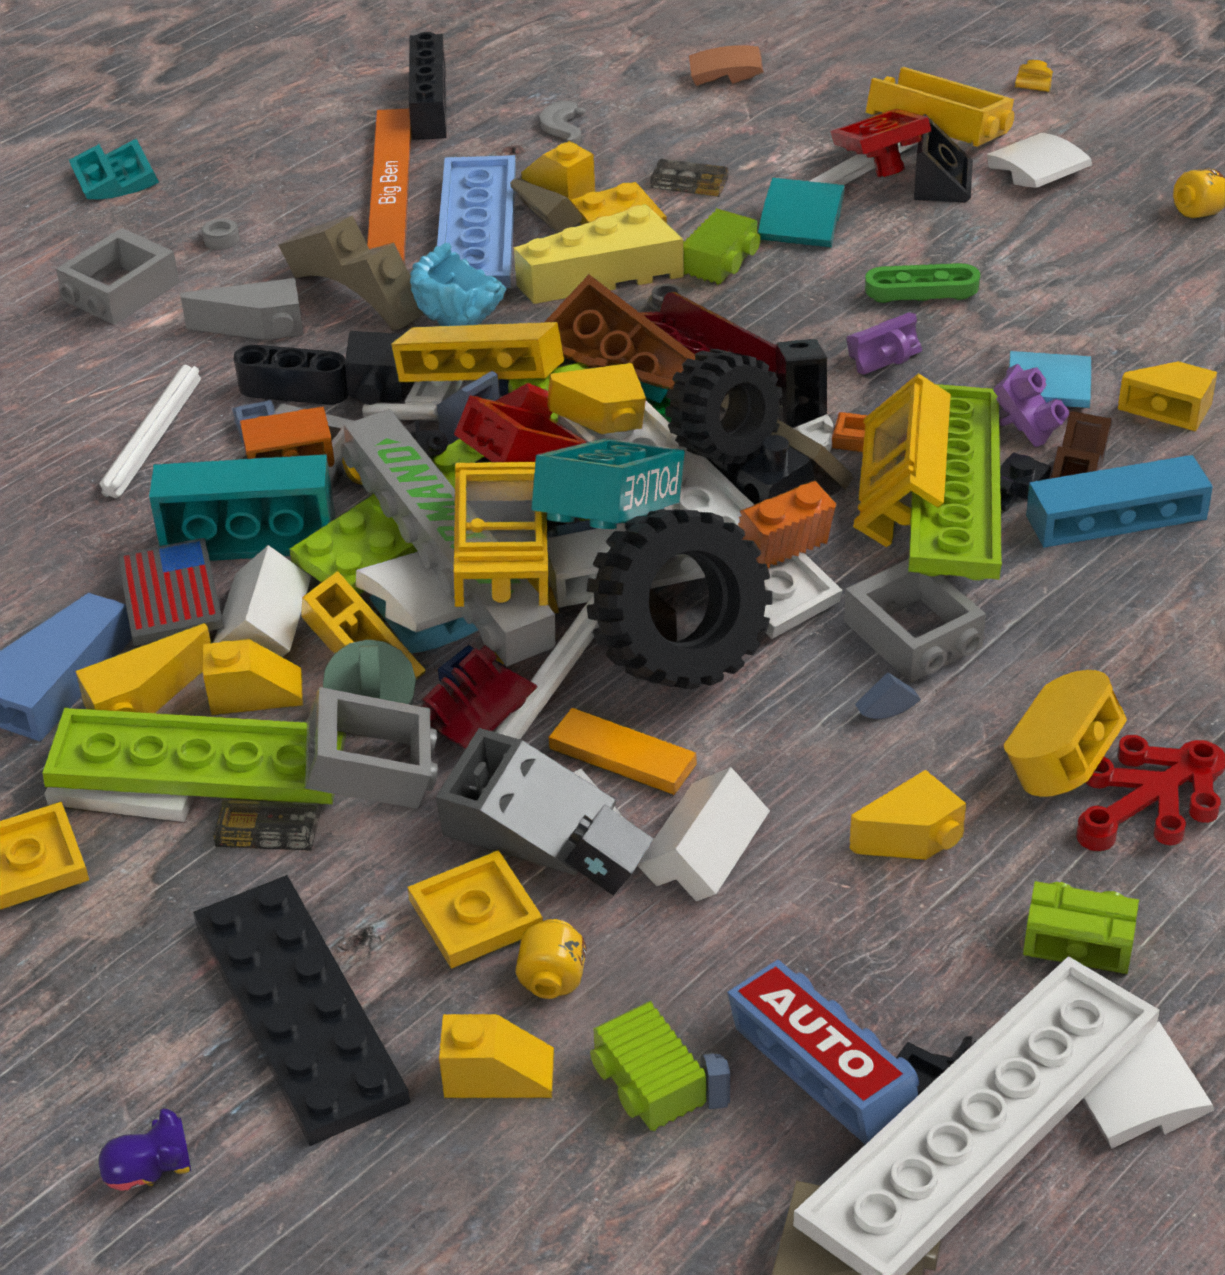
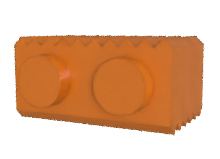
[240,406,335,468]
[738,481,836,569]

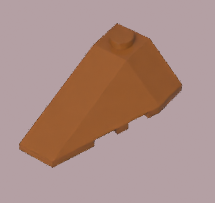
[544,274,695,390]

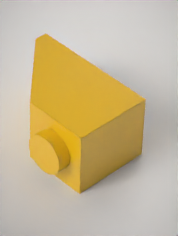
[521,141,595,200]
[1118,361,1217,432]
[547,363,646,434]
[203,639,303,715]
[849,770,966,860]
[439,1014,554,1098]

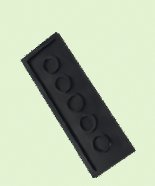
[193,875,410,1146]

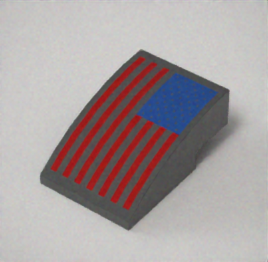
[118,538,224,646]

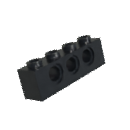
[409,32,447,140]

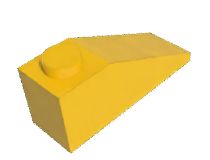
[301,571,426,680]
[75,623,211,713]

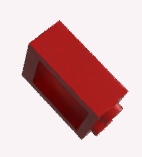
[454,395,587,462]

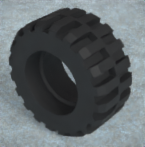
[586,509,772,689]

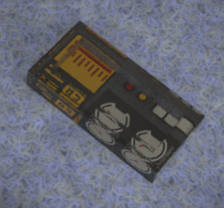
[650,159,728,197]
[213,800,320,851]

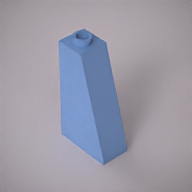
[0,593,132,742]

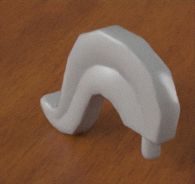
[539,101,586,145]

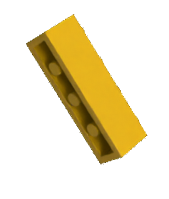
[391,322,564,382]

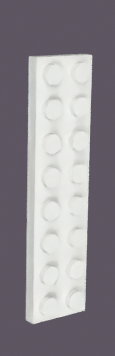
[558,401,842,639]
[793,956,1160,1275]

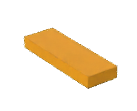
[549,708,697,795]

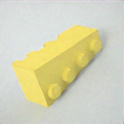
[514,204,684,304]

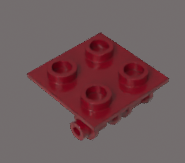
[420,645,537,749]

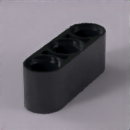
[233,344,349,405]

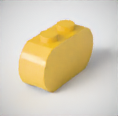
[1004,670,1127,797]

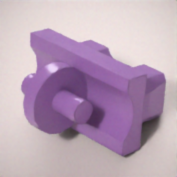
[846,312,922,375]
[993,364,1069,448]

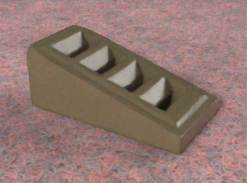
[510,178,582,233]

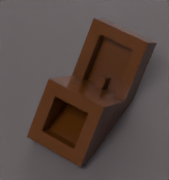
[1051,411,1113,479]

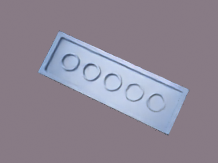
[437,155,516,288]

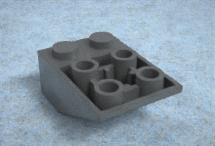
[436,728,616,876]

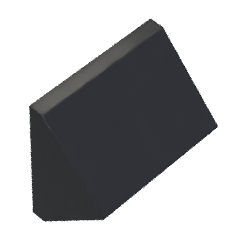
[914,114,973,203]

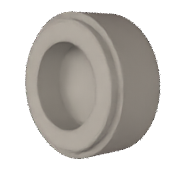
[202,218,240,250]

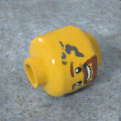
[1173,168,1225,219]
[515,919,587,999]

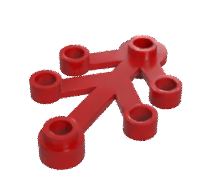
[1076,735,1225,851]

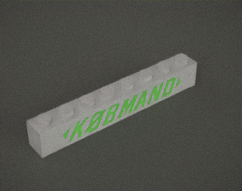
[341,409,555,667]

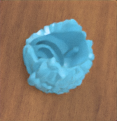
[410,243,506,326]

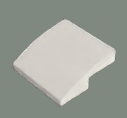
[987,133,1092,188]
[356,552,463,632]
[1082,1021,1214,1149]

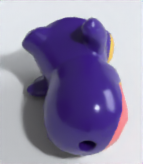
[98,1108,191,1191]

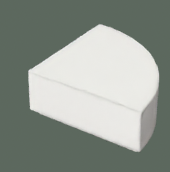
[793,414,833,452]

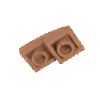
[689,45,764,86]

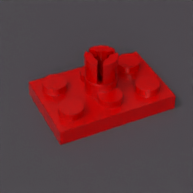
[830,109,931,177]

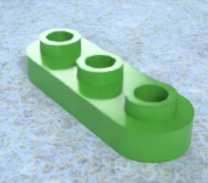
[865,263,980,303]

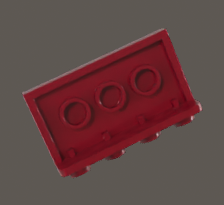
[640,292,777,396]

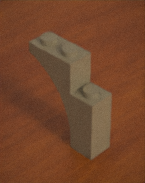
[278,215,424,331]

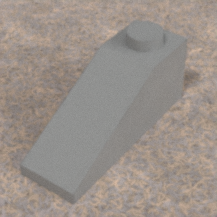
[180,278,304,340]

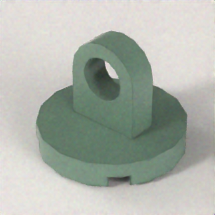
[323,639,416,705]

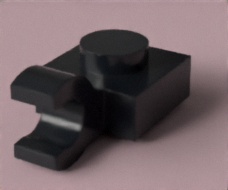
[1000,452,1051,511]

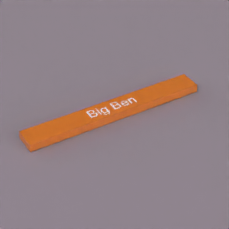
[367,108,411,264]

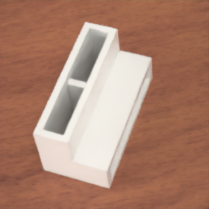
[213,545,311,657]
[637,767,770,901]

